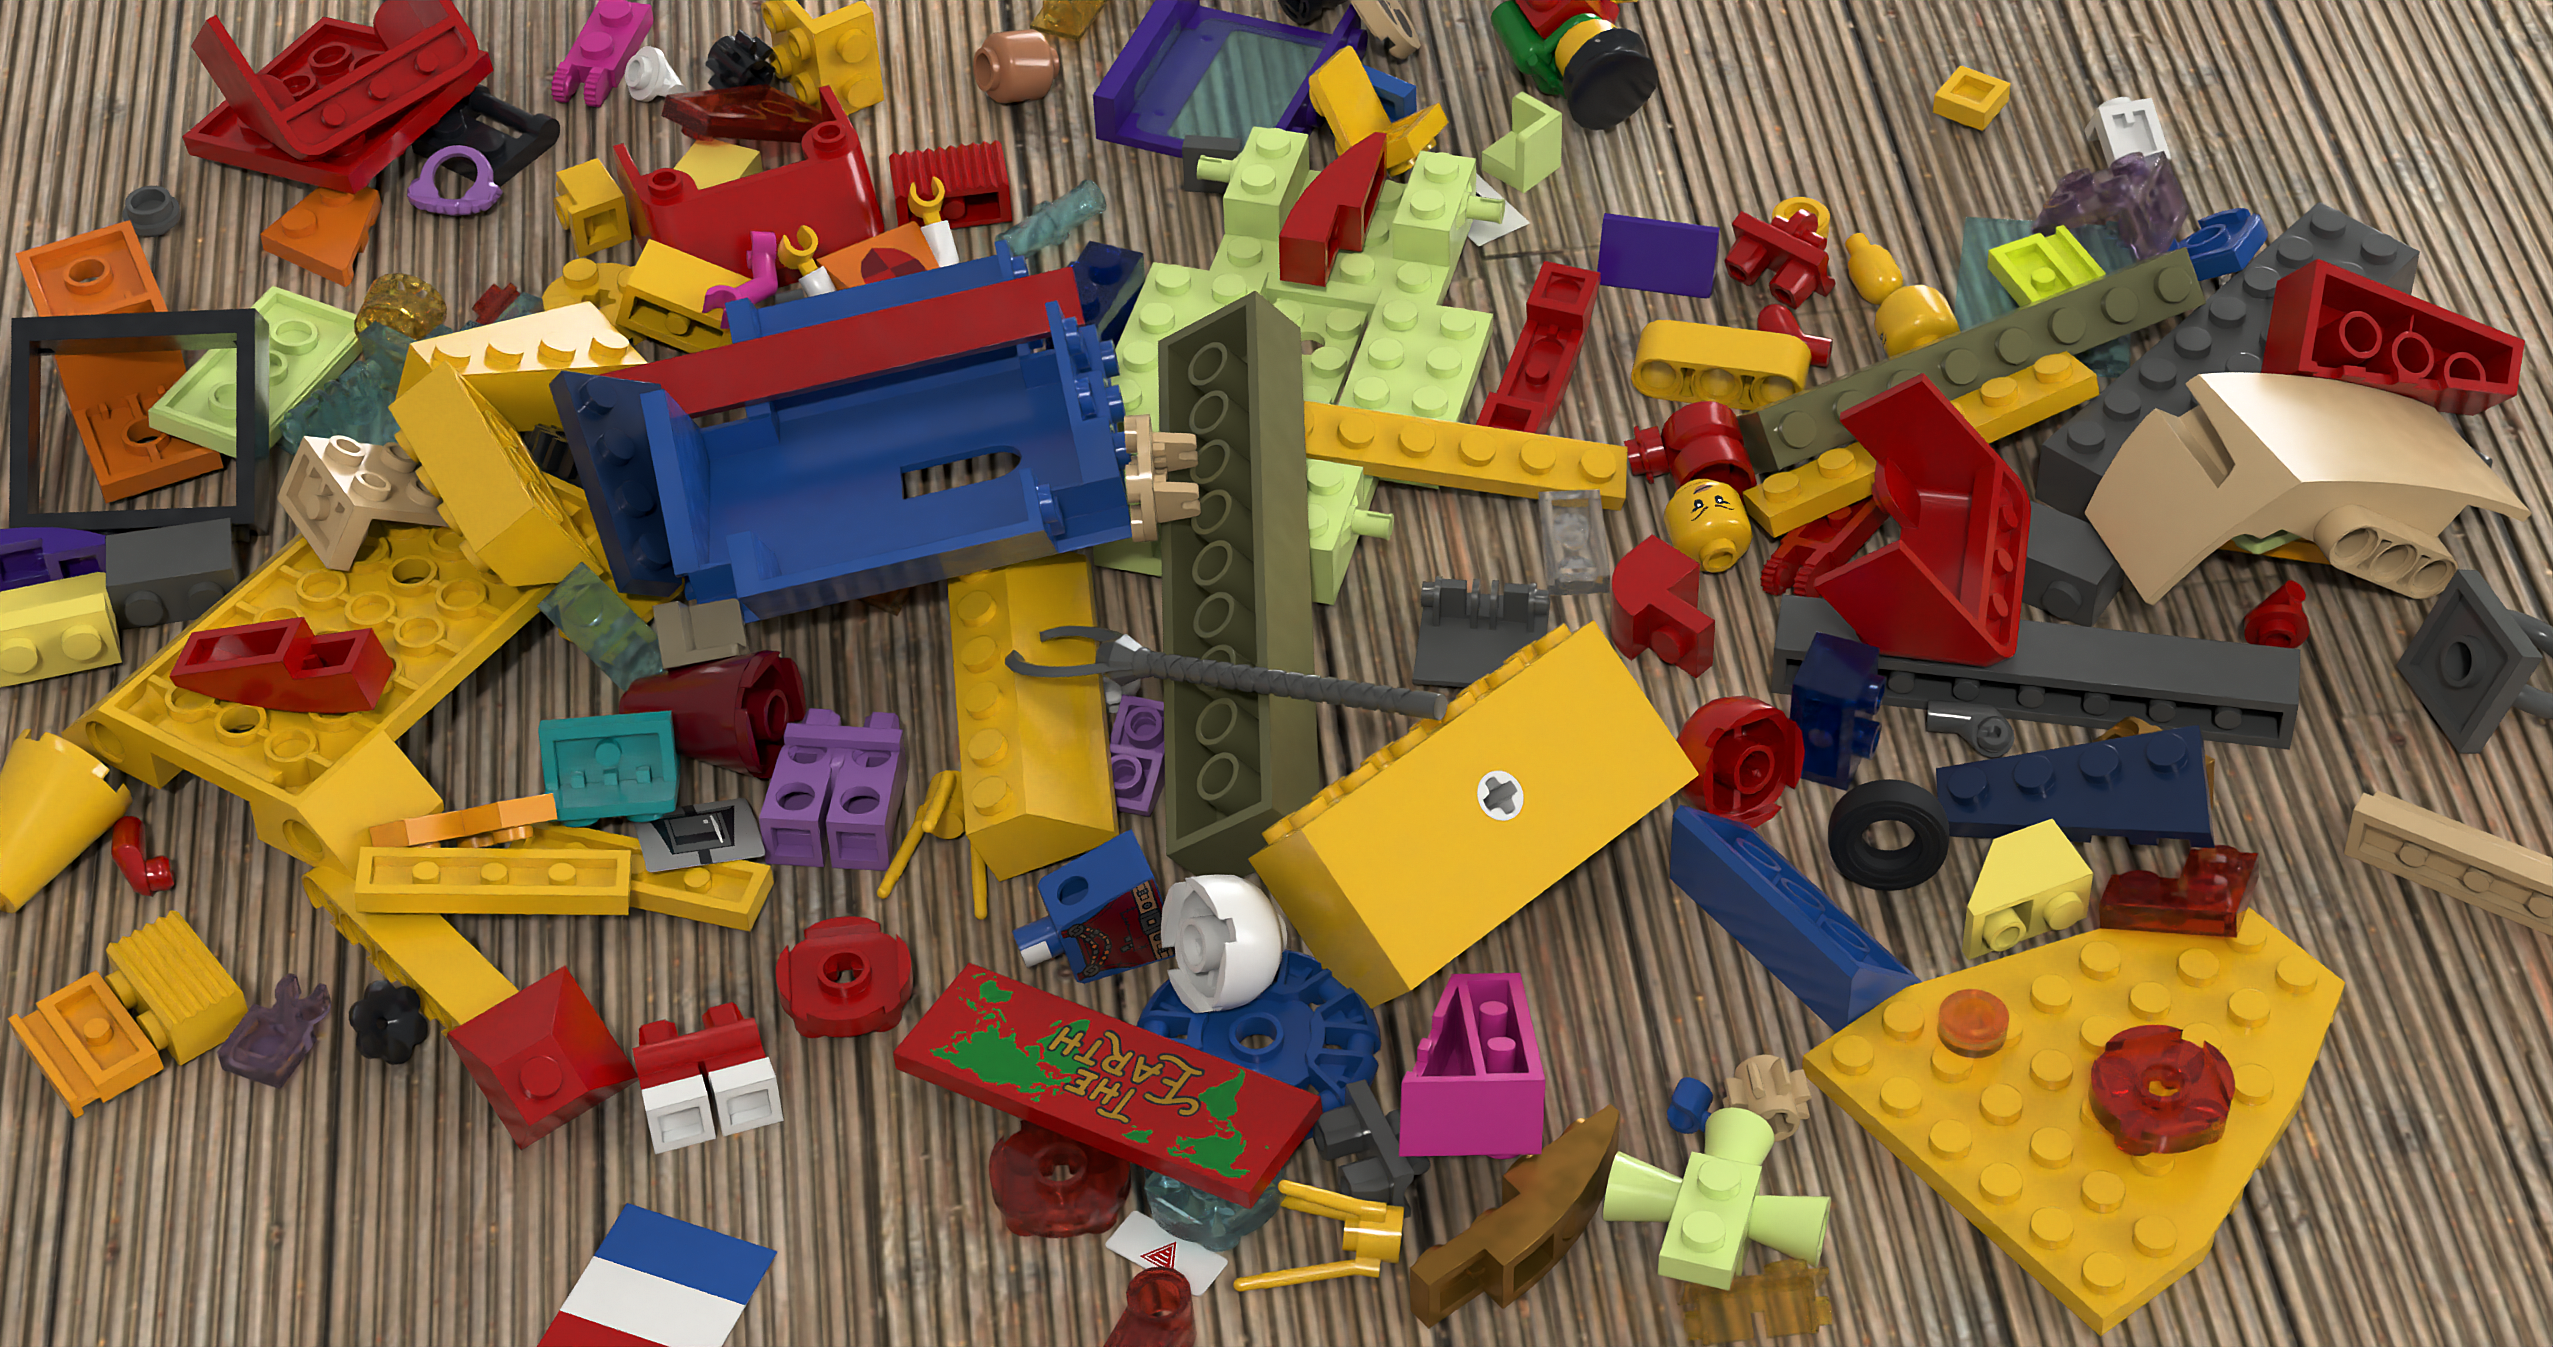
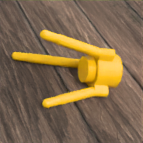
[877,770,988,920]
[1233,1180,1404,1292]

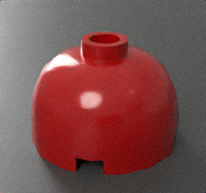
[1676,695,1805,829]

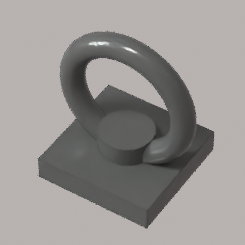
[2396,569,2553,754]

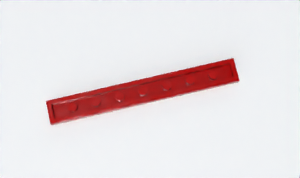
[600,266,1086,419]

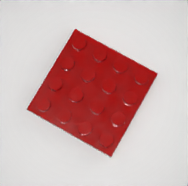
[182,17,494,195]

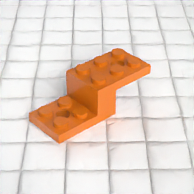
[15,220,223,504]

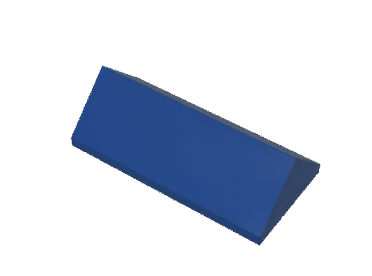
[1670,804,1922,1033]

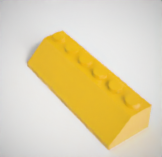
[947,551,1119,882]

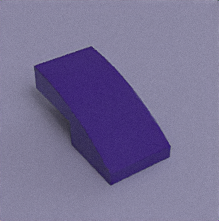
[0,527,106,592]

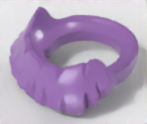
[407,145,503,216]

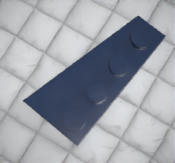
[549,371,682,597]
[1936,725,2215,848]

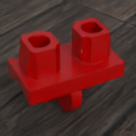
[1724,209,1836,310]

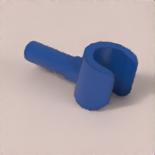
[1667,1077,1713,1134]

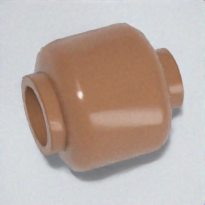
[973,29,1059,103]

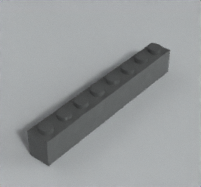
[1771,594,2300,750]

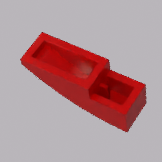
[1279,132,1387,287]
[169,617,394,713]

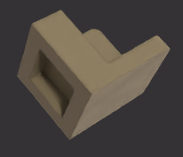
[653,598,750,671]

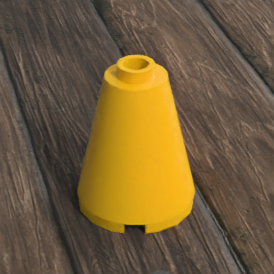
[0,729,133,913]

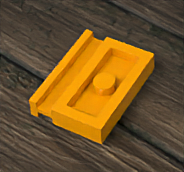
[8,970,164,1119]

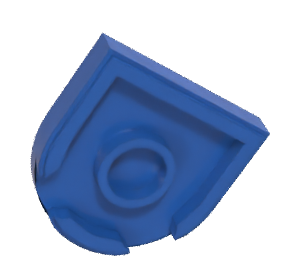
[2148,208,2268,281]

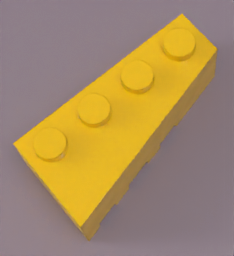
[395,301,647,432]

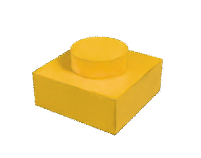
[1933,65,2011,131]

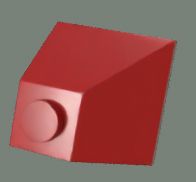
[447,965,639,1150]

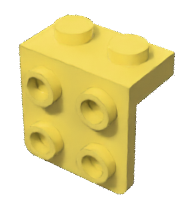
[0,572,122,688]

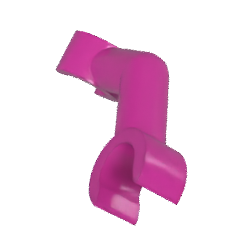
[702,231,778,329]

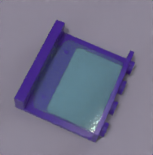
[1093,0,1368,159]

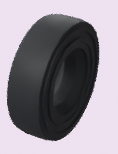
[1828,779,1950,891]

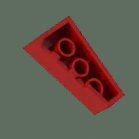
[2261,258,2525,416]

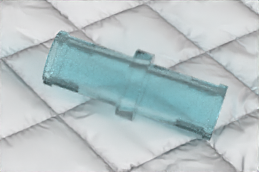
[995,179,1107,260]

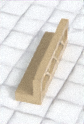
[2344,790,2553,937]

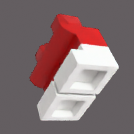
[632,1002,784,1154]

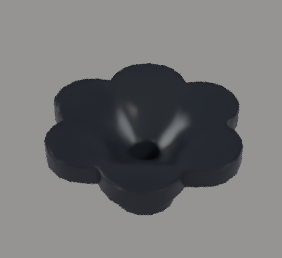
[349,980,428,1065]

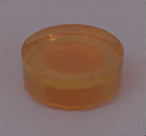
[1937,989,2009,1058]

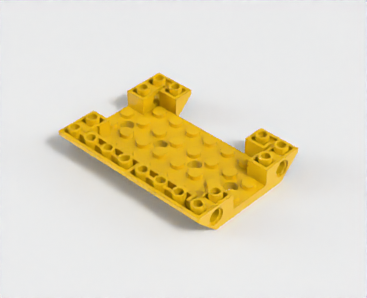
[61,471,685,881]

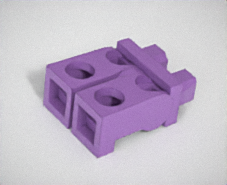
[759,708,908,871]

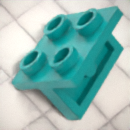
[538,711,682,827]

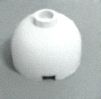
[1161,874,1287,1013]

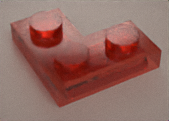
[2099,845,2259,938]

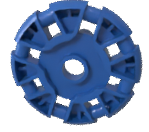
[1137,949,1381,1142]

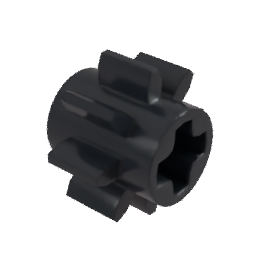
[705,30,776,103]

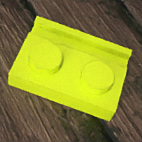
[1987,225,2106,307]

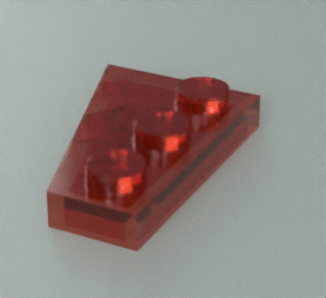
[661,84,823,143]

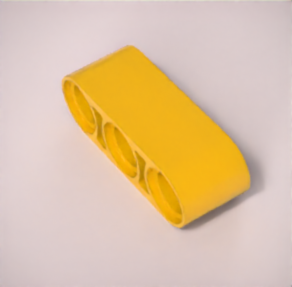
[1631,320,1811,411]

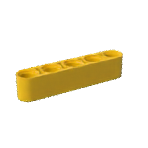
[301,866,519,1038]

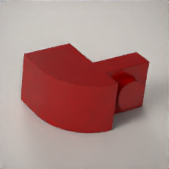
[1610,534,1715,678]

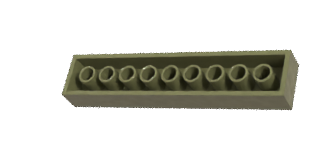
[1158,291,1319,878]

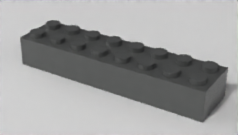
[2035,202,2420,524]

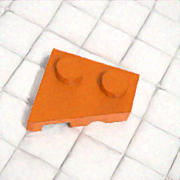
[260,186,382,287]

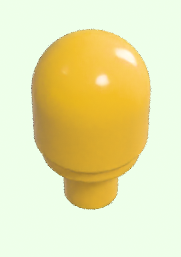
[1845,233,1903,305]

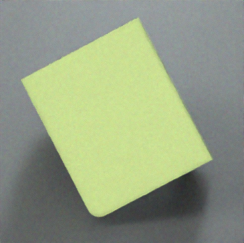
[1482,92,1562,193]

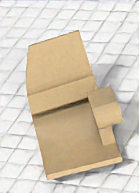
[2084,373,2532,606]

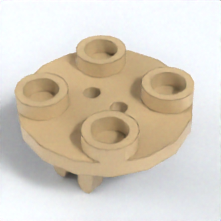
[1124,414,1201,543]

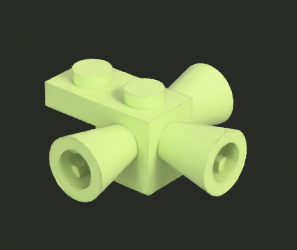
[1603,1107,1831,1290]

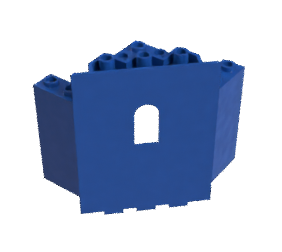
[640,239,1132,624]

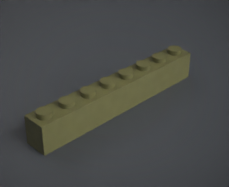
[1736,247,2206,474]

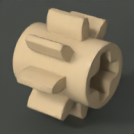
[1722,1055,1812,1142]

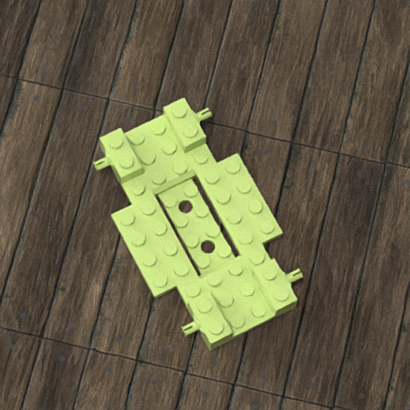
[1093,126,1505,605]

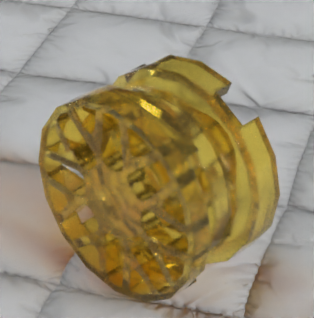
[354,273,447,365]

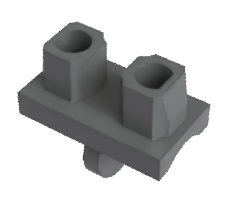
[1313,1079,1431,1219]

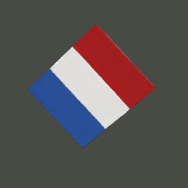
[537,1203,778,1347]

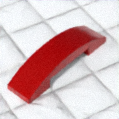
[1476,261,1601,435]

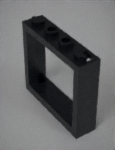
[9,308,269,542]

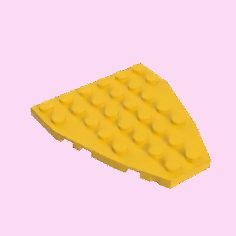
[1802,903,2345,1337]

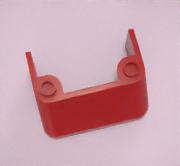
[191,0,479,161]
[613,85,885,288]
[1814,373,2031,667]

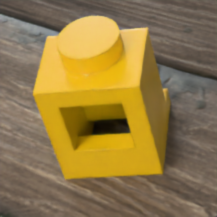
[553,158,632,258]

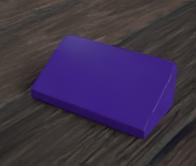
[1597,213,1720,298]

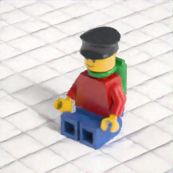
[1490,0,1658,131]

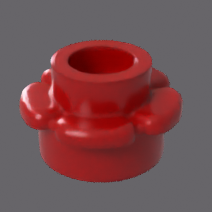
[1624,426,1670,484]

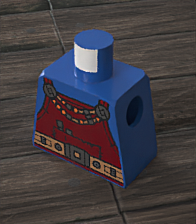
[1012,829,1175,984]

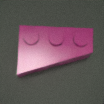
[1399,973,1545,1159]

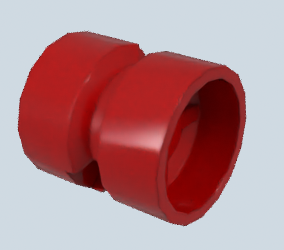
[1661,401,1757,506]

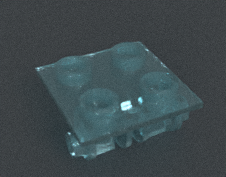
[275,359,401,456]

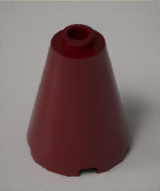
[619,650,806,779]

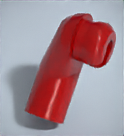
[1757,304,1833,368]
[111,816,175,897]

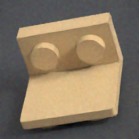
[277,435,449,571]

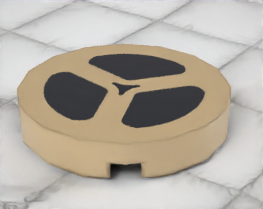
[1350,0,1421,60]

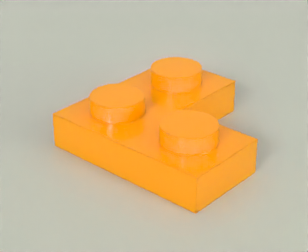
[369,793,558,848]

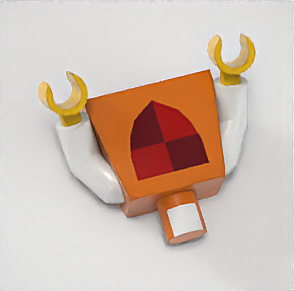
[778,177,959,297]

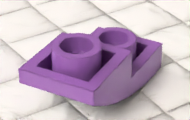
[1109,694,1165,817]

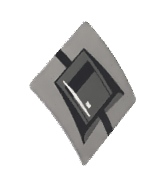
[632,798,765,872]

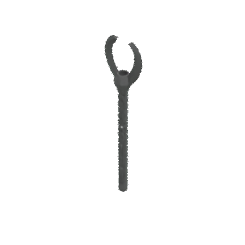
[1005,626,1447,721]

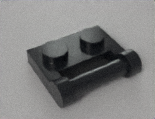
[411,84,560,187]

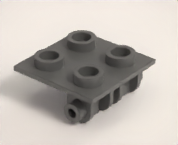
[1412,576,1550,687]

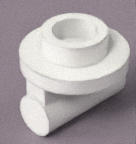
[625,46,687,103]

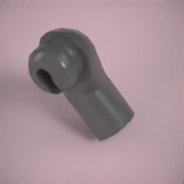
[1926,700,2015,757]

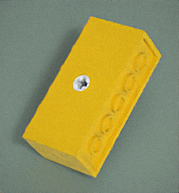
[1248,620,1699,1009]

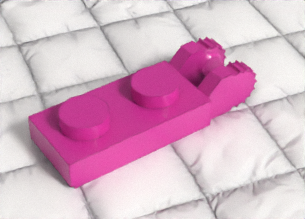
[551,0,654,107]

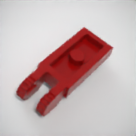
[1760,495,1890,598]

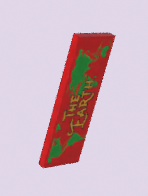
[893,963,1323,1210]

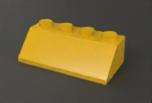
[388,360,604,587]

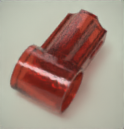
[1103,1266,1197,1347]

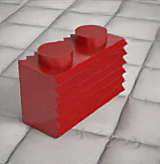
[889,139,1012,229]

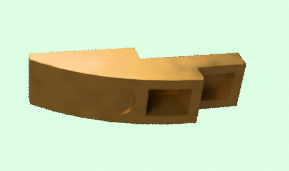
[1410,1103,1620,1329]

